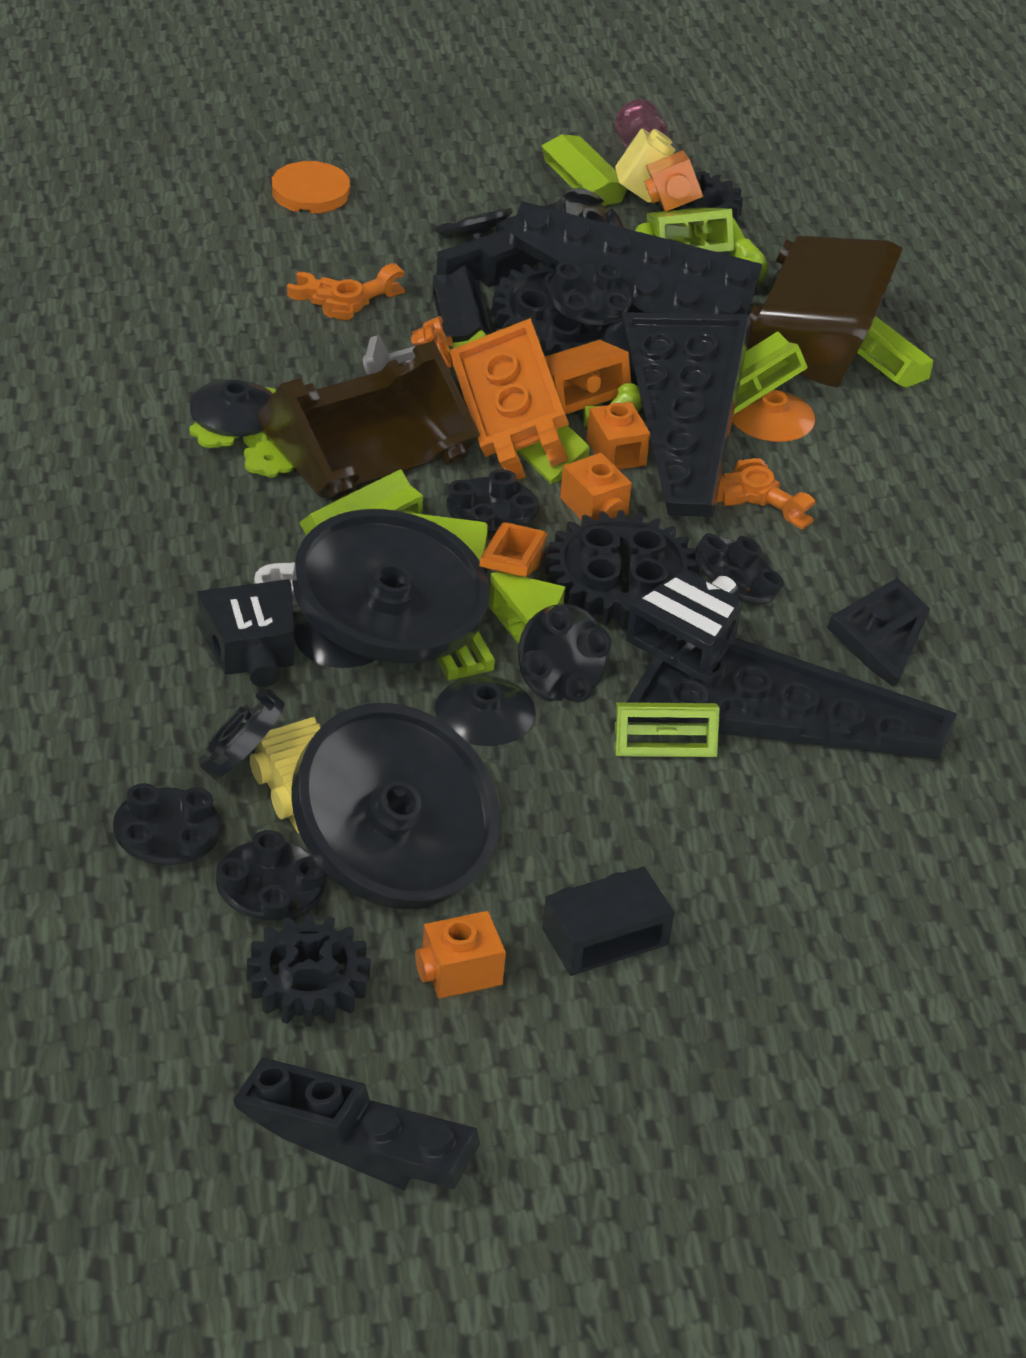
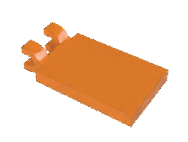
[449,318,569,479]

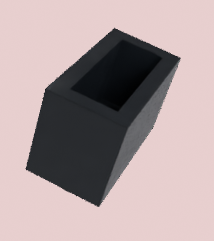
[542,866,675,976]

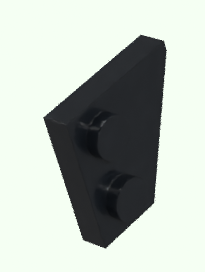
[827,578,930,687]

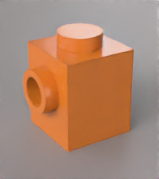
[644,150,703,212]
[586,402,650,470]
[560,453,632,521]
[415,911,506,999]

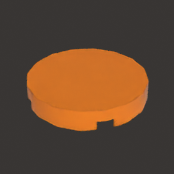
[272,161,350,213]

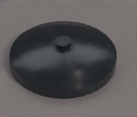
[292,509,489,663]
[291,703,500,909]

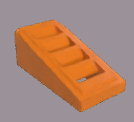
[479,522,548,577]

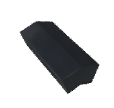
[432,265,493,349]

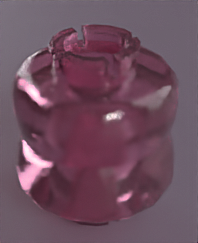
[615,99,668,148]

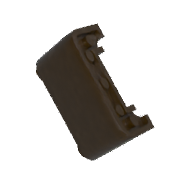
[747,235,903,388]
[257,341,480,501]

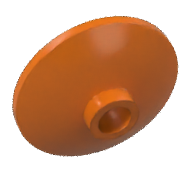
[732,389,815,442]

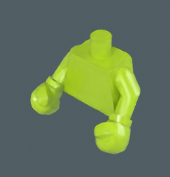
[635,207,769,288]

